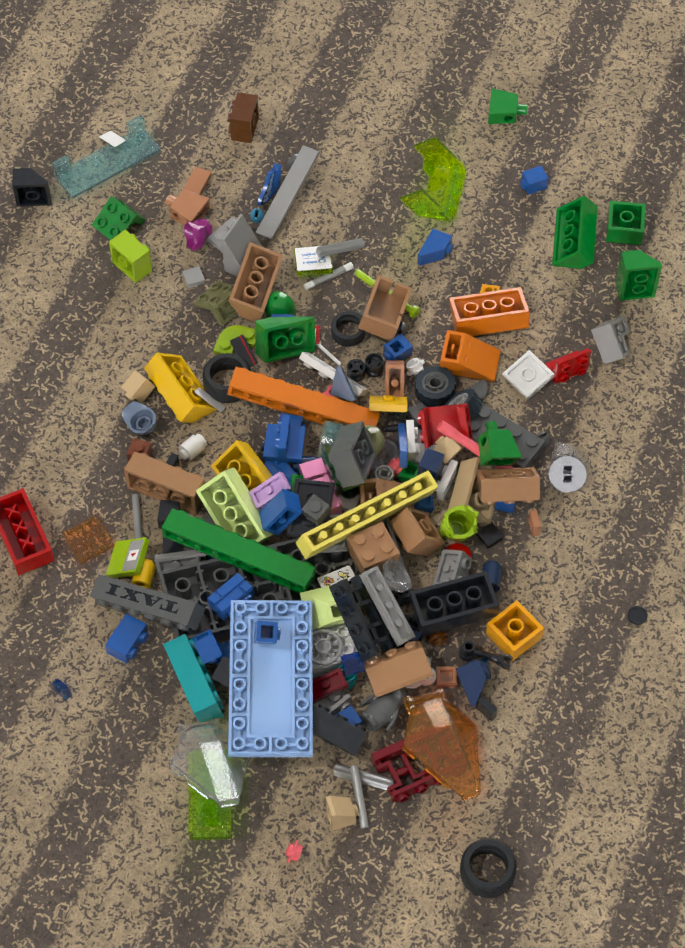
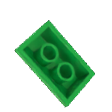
[615,250,662,301]

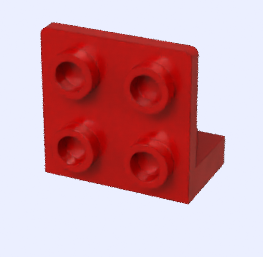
[545,348,591,384]

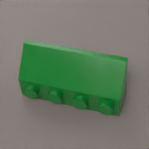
[552,195,598,269]

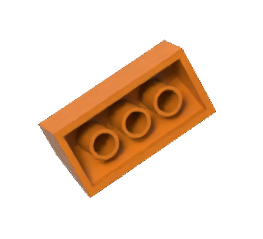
[449,287,529,336]

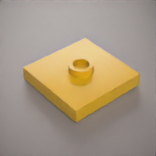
[369,395,407,412]

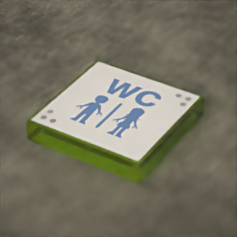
[294,246,333,276]

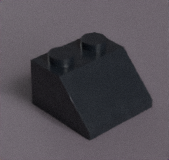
[12,168,52,207]

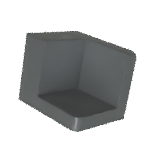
[404,402,426,427]

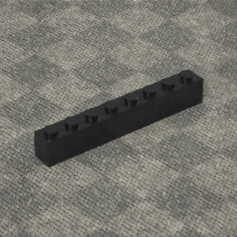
[211,657,369,758]

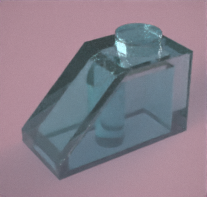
[317,421,344,465]

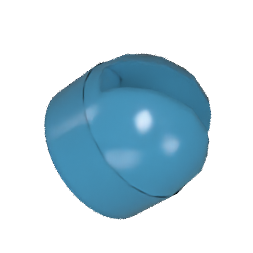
[250,208,264,223]

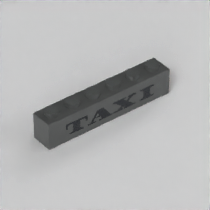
[90,574,205,632]

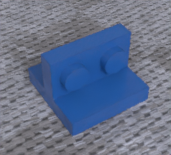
[263,415,306,463]

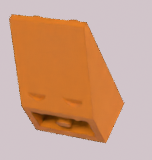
[440,330,501,382]

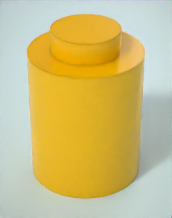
[131,559,156,589]

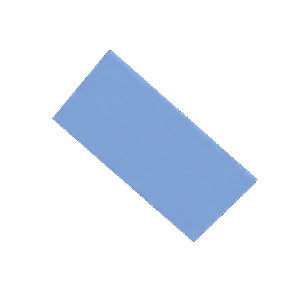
[228,600,313,757]

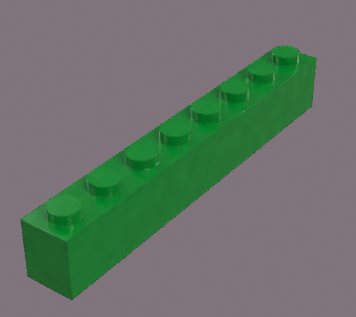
[162,508,316,594]

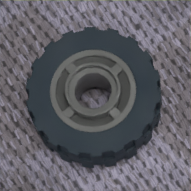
[415,366,456,407]

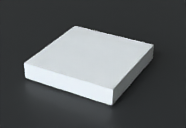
[502,350,554,400]

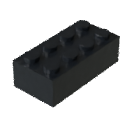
[409,571,499,637]

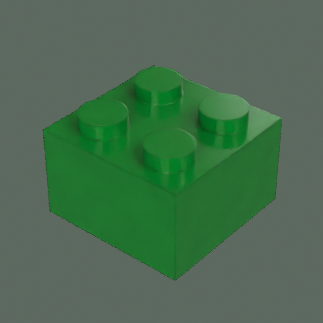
[606,201,646,245]

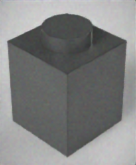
[301,494,331,526]

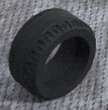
[202,353,251,403]
[460,838,517,898]

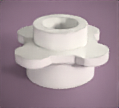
[406,358,425,376]

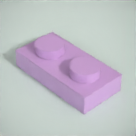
[249,472,291,510]

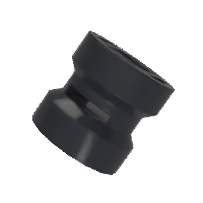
[365,353,384,378]

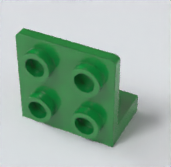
[92,196,146,240]

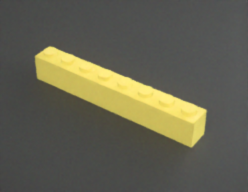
[296,470,439,560]

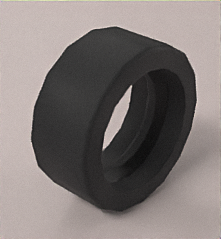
[331,311,366,347]

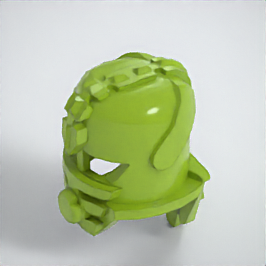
[439,505,479,542]

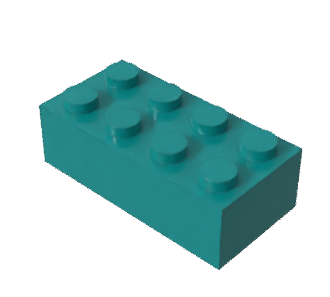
[163,634,224,726]

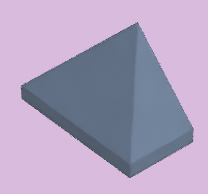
[330,366,358,403]

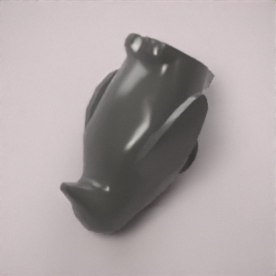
[360,688,407,732]

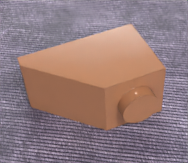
[385,360,404,397]

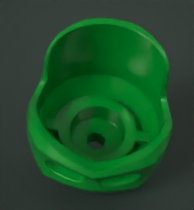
[265,291,296,318]

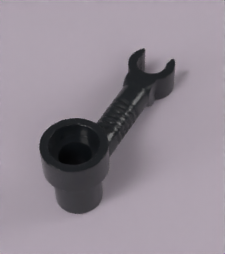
[459,641,513,669]

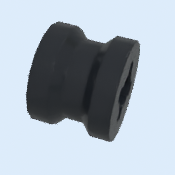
[347,359,365,382]

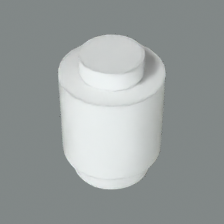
[179,433,207,461]

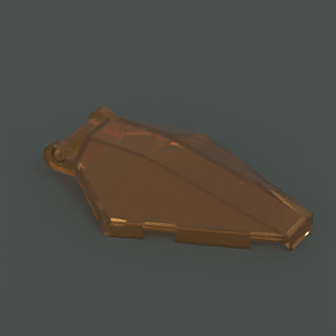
[402,688,481,800]

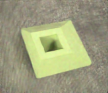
[300,586,345,631]

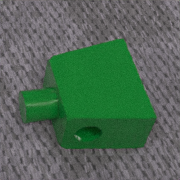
[488,88,528,124]
[478,421,521,466]

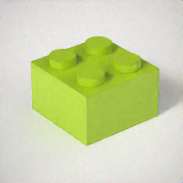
[109,230,152,283]

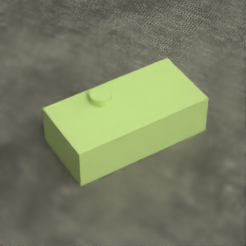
[196,468,275,544]

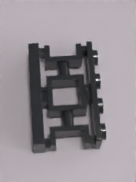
[329,574,397,661]

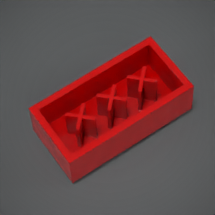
[0,488,55,576]

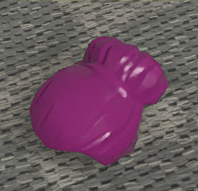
[184,219,212,251]

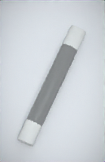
[303,262,354,291]

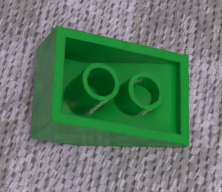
[255,317,315,363]

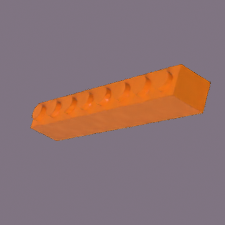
[227,367,380,430]

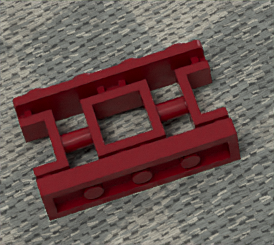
[371,721,468,803]

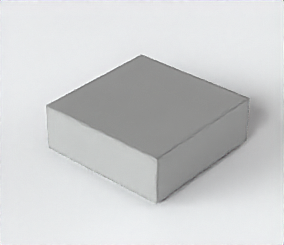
[182,266,205,288]

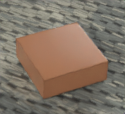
[528,510,541,536]
[436,666,457,687]

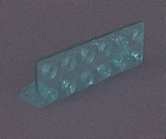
[52,115,161,198]

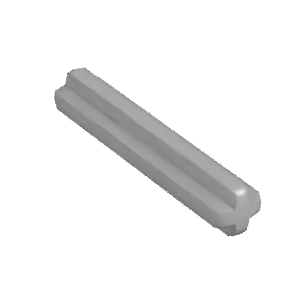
[316,238,365,257]
[333,764,394,790]

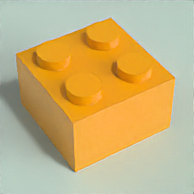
[486,600,544,662]

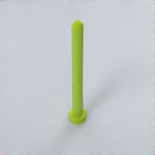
[355,270,421,319]

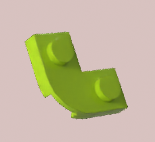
[213,325,256,355]

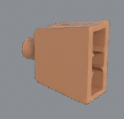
[165,190,210,226]

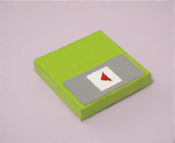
[106,537,150,578]

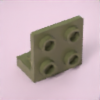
[194,281,238,326]

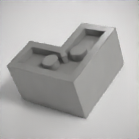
[591,315,630,364]

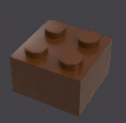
[227,92,259,143]

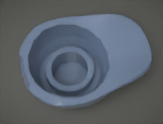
[121,402,157,435]

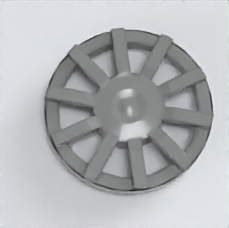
[312,629,342,666]

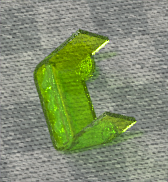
[400,137,466,221]

